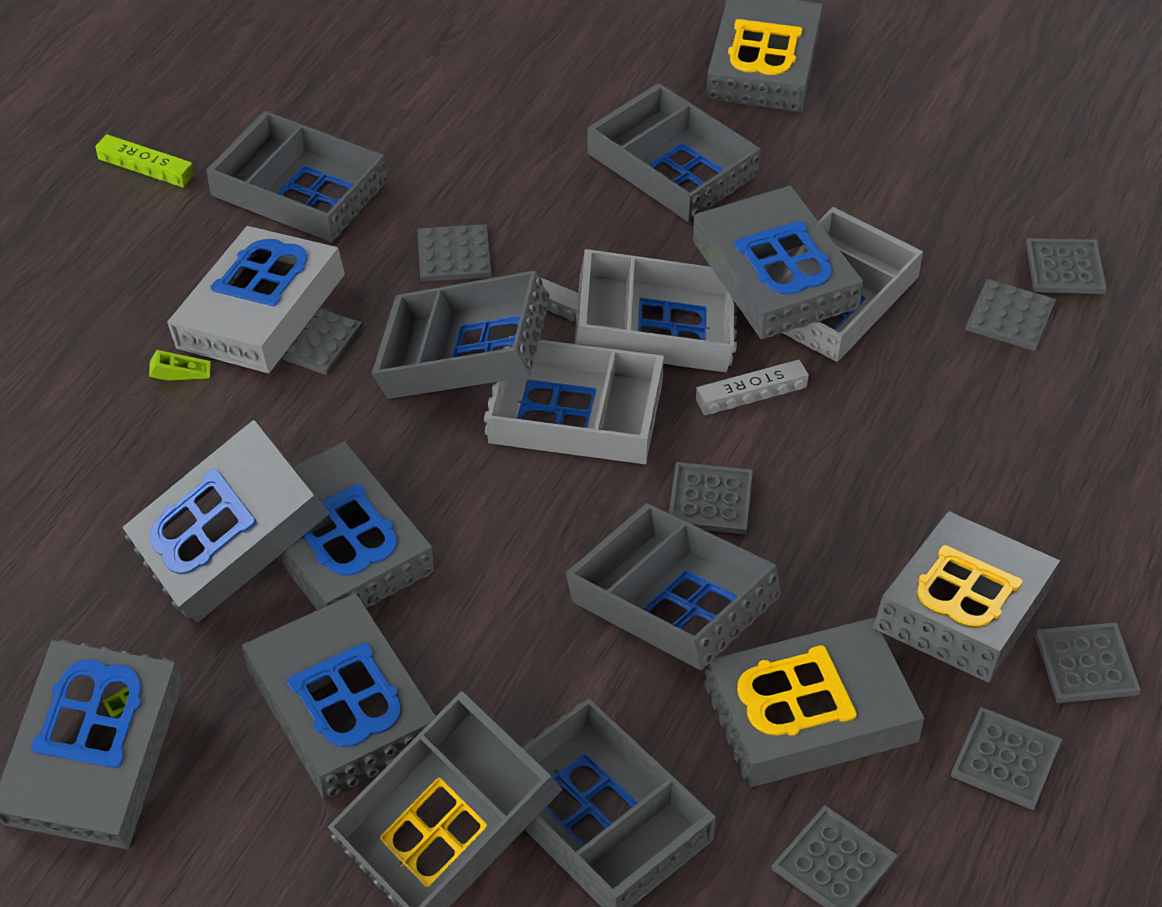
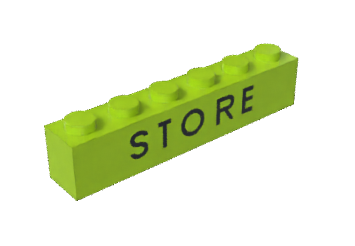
[95,134,194,188]

